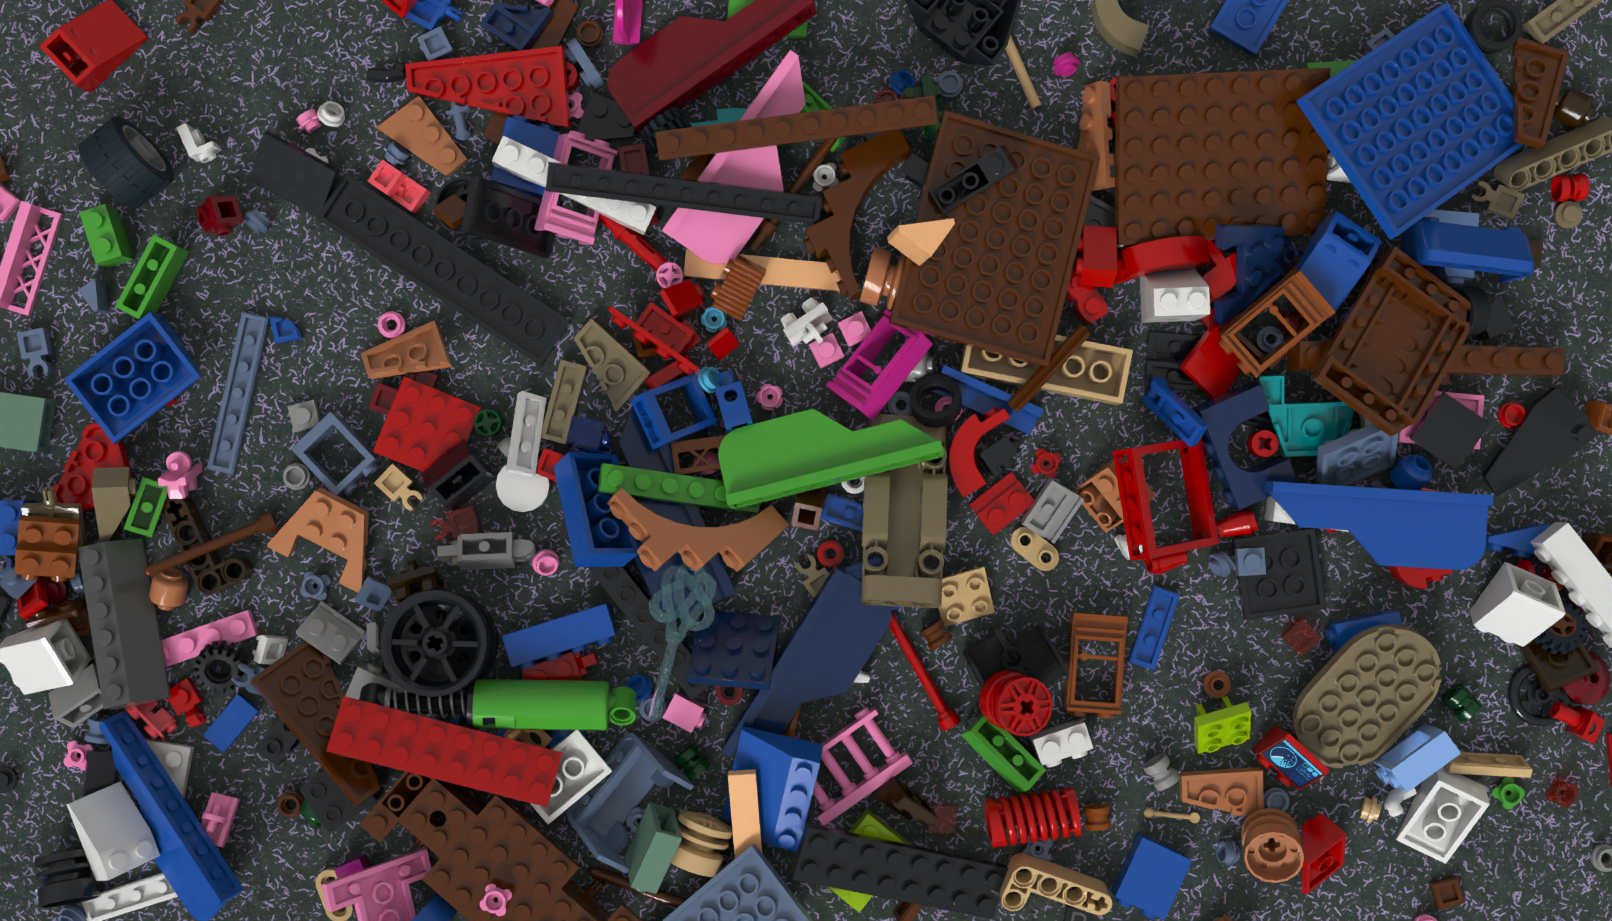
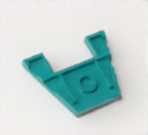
[1257,375,1355,457]

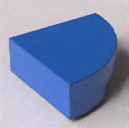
[270,317,303,344]

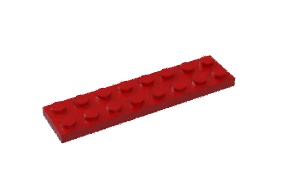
[326,696,562,807]

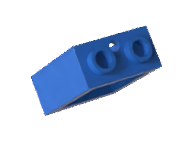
[631,373,717,450]

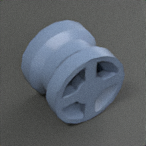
[84,716,110,744]

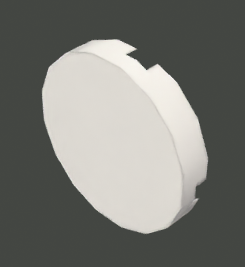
[496,463,551,512]

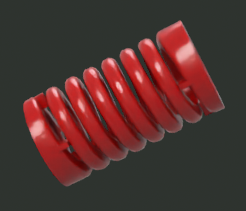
[984,787,1081,848]

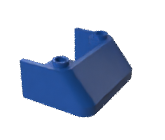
[1400,217,1535,284]

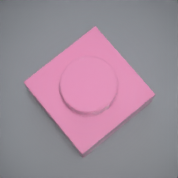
[837,311,871,348]
[809,332,845,369]

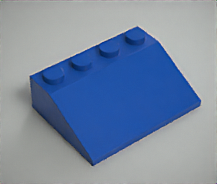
[63,312,202,444]
[722,726,823,852]

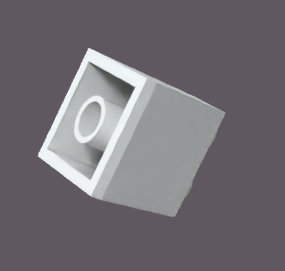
[1140,268,1210,323]
[1470,562,1566,647]
[0,618,92,695]

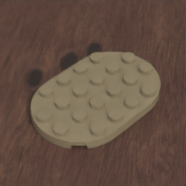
[1292,624,1441,768]

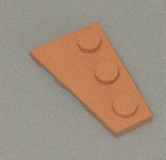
[376,96,468,177]
[361,320,452,379]
[1179,767,1264,817]

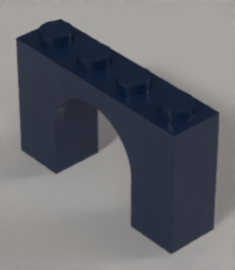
[1192,382,1298,510]

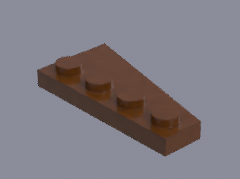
[1513,37,1570,150]

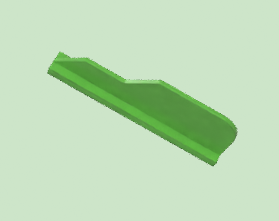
[718,409,945,510]

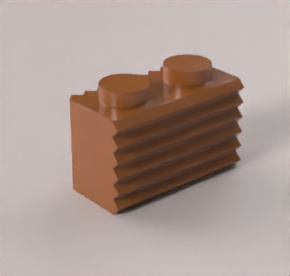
[710,255,767,321]

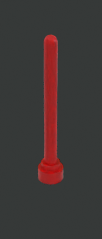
[889,612,961,731]

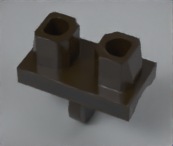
[387,560,444,603]

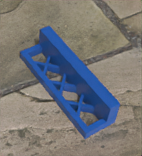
[931,365,1044,435]

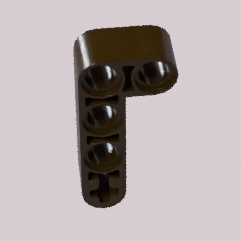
[162,497,254,595]

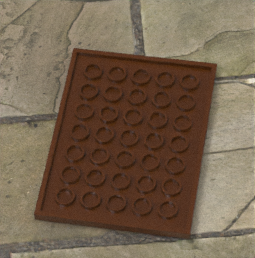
[1115,68,1330,245]
[889,110,1100,367]

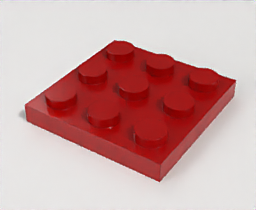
[372,376,481,472]

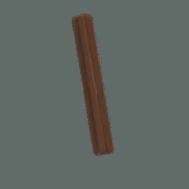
[1008,325,1091,412]

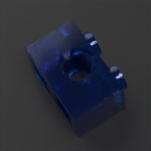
[566,415,612,454]

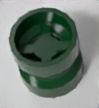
[1441,683,1481,721]
[673,743,711,782]

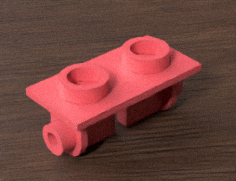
[124,701,178,741]

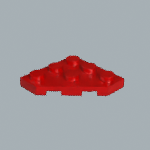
[54,422,137,513]

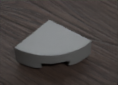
[366,622,381,656]

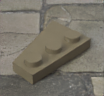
[574,318,653,412]

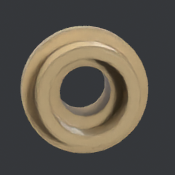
[1359,797,1381,824]

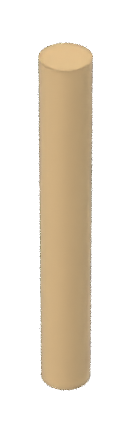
[1005,35,1042,109]

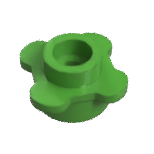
[1491,776,1525,809]

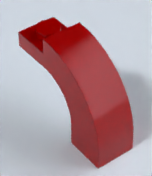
[1114,236,1210,285]
[949,407,1011,498]

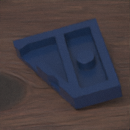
[480,2,554,51]

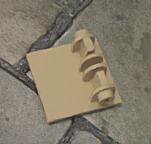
[938,566,995,627]

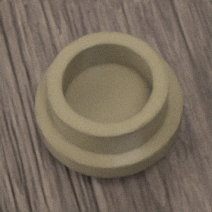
[1554,201,1583,229]

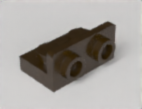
[875,776,939,827]

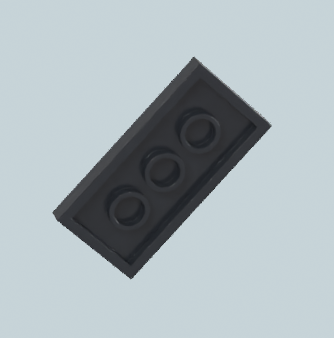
[460,176,554,259]

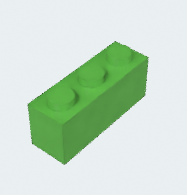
[115,234,189,319]
[961,714,1046,793]

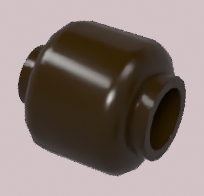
[1553,88,1596,128]

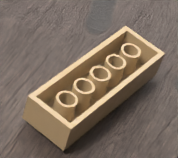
[959,335,1133,405]

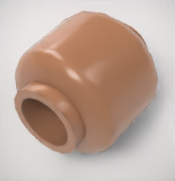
[149,568,189,611]

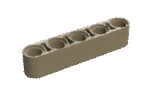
[1494,117,1612,191]

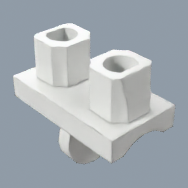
[781,297,833,347]

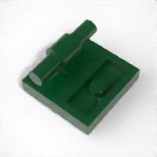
[900,75,943,142]

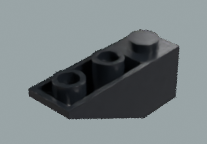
[929,145,1019,215]

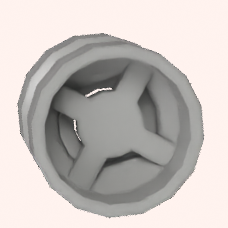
[1143,753,1181,791]

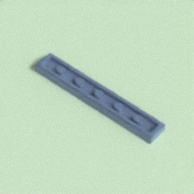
[207,312,270,475]

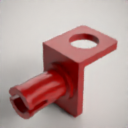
[1549,701,1605,743]

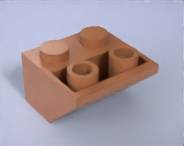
[1073,456,1155,533]

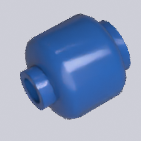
[1389,455,1432,491]

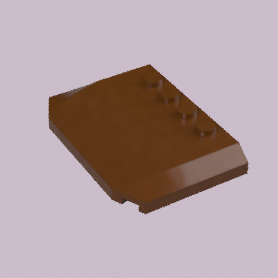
[1312,246,1471,436]

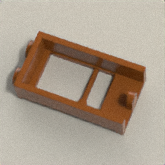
[1217,268,1336,378]
[1063,611,1128,719]

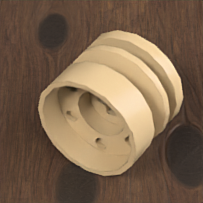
[671,810,733,877]

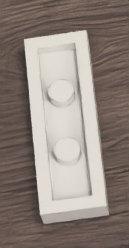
[506,391,547,477]

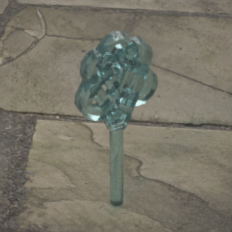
[648,563,717,720]

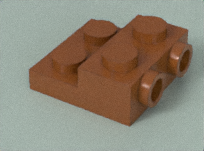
[14,515,80,582]

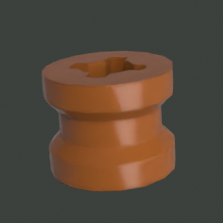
[1083,803,1112,831]

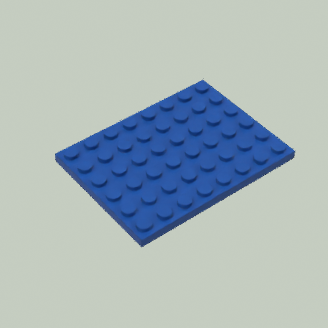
[1296,2,1524,240]

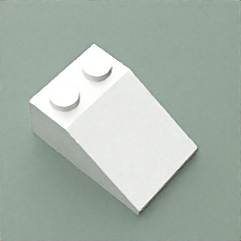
[530,730,612,824]
[1396,766,1490,864]
[66,781,160,881]

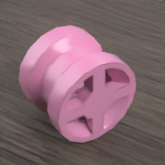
[656,262,684,289]

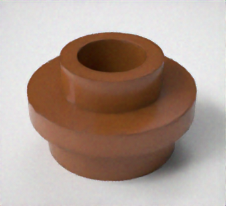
[1203,671,1231,698]

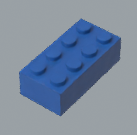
[554,452,638,567]

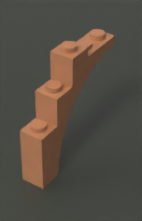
[607,488,789,572]

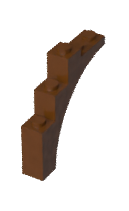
[803,130,910,302]

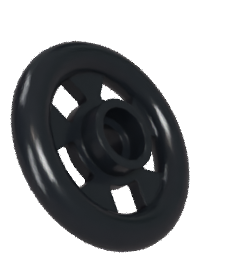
[1507,664,1572,726]

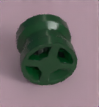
[474,409,504,436]

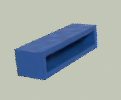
[502,602,618,670]

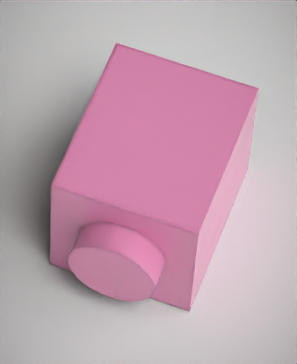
[663,691,707,733]

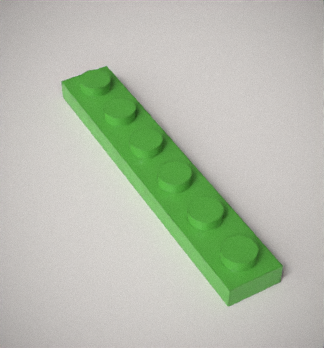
[598,463,760,515]

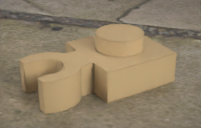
[374,463,425,511]

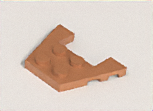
[267,487,369,593]

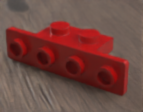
[608,302,701,376]

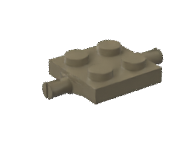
[21,487,88,557]

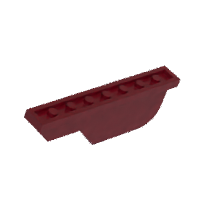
[607,0,818,134]

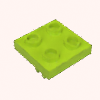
[1194,696,1251,754]

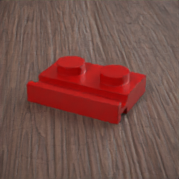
[969,472,1034,535]

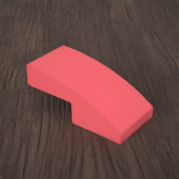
[367,159,431,215]

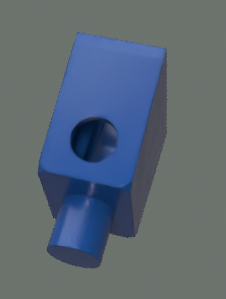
[715,371,754,433]

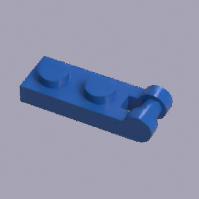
[1141,376,1209,447]

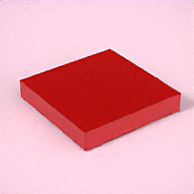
[1179,326,1242,400]

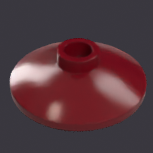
[1562,651,1610,705]

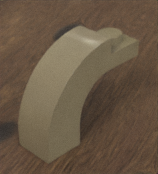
[1091,0,1150,57]

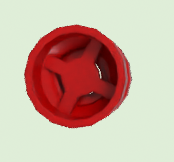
[1551,174,1590,202]

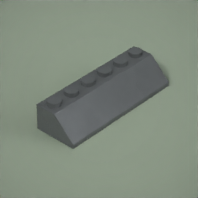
[78,538,171,710]

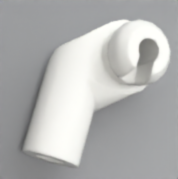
[1384,787,1417,817]

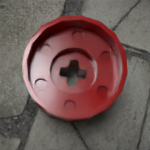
[979,670,1053,736]

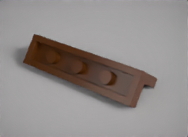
[671,435,726,475]

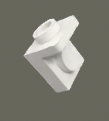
[176,123,222,163]

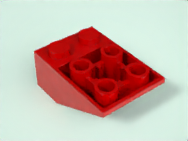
[39,0,148,93]

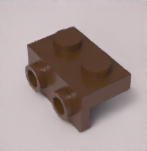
[24,600,91,637]

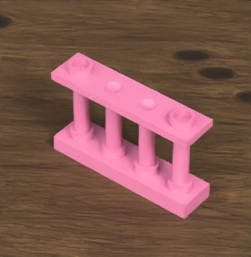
[813,706,913,826]

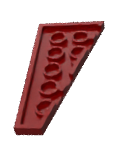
[405,46,571,129]

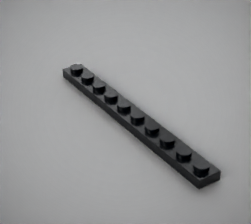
[545,162,822,224]

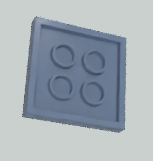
[1316,423,1399,486]

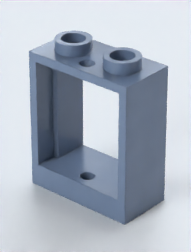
[291,412,381,496]

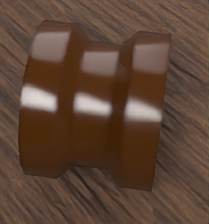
[919,618,953,651]

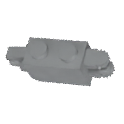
[437,532,536,570]

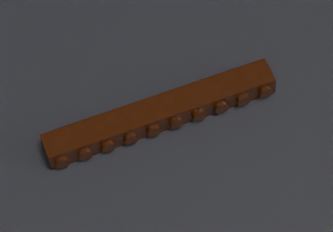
[655,95,938,161]
[1287,341,1564,377]

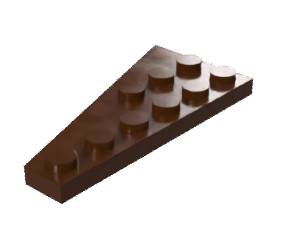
[250,641,380,808]

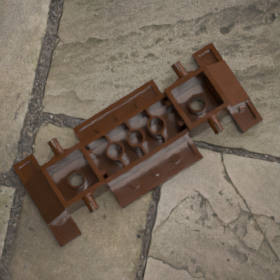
[359,771,643,921]

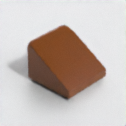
[1584,401,1612,435]

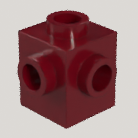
[197,195,243,236]

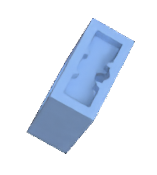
[1373,724,1461,792]

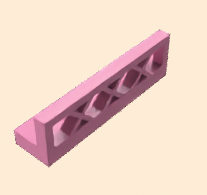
[0,201,63,316]

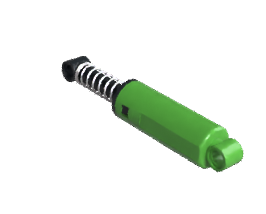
[359,679,637,731]

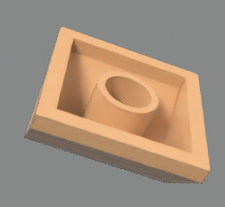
[887,218,955,266]

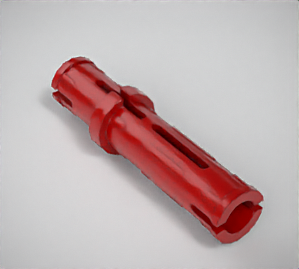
[598,214,668,273]

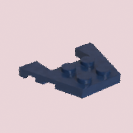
[1214,223,1284,325]

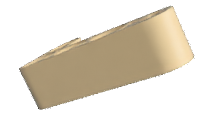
[1000,853,1112,915]

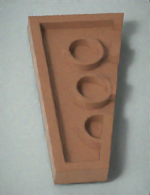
[1077,81,1115,191]

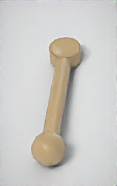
[1144,808,1200,823]

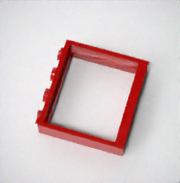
[1112,437,1219,560]

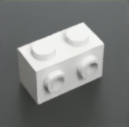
[1029,718,1094,767]

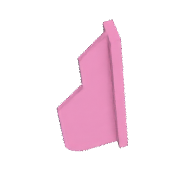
[662,50,806,264]

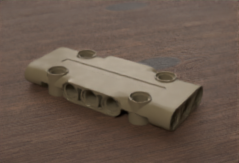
[861,414,948,608]

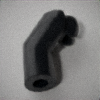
[367,62,406,83]

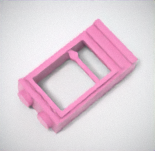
[534,131,618,245]

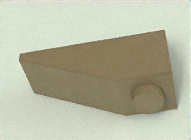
[92,467,137,542]

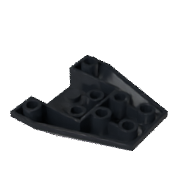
[905,0,1021,66]

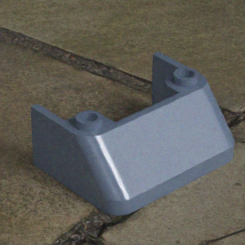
[567,733,694,874]

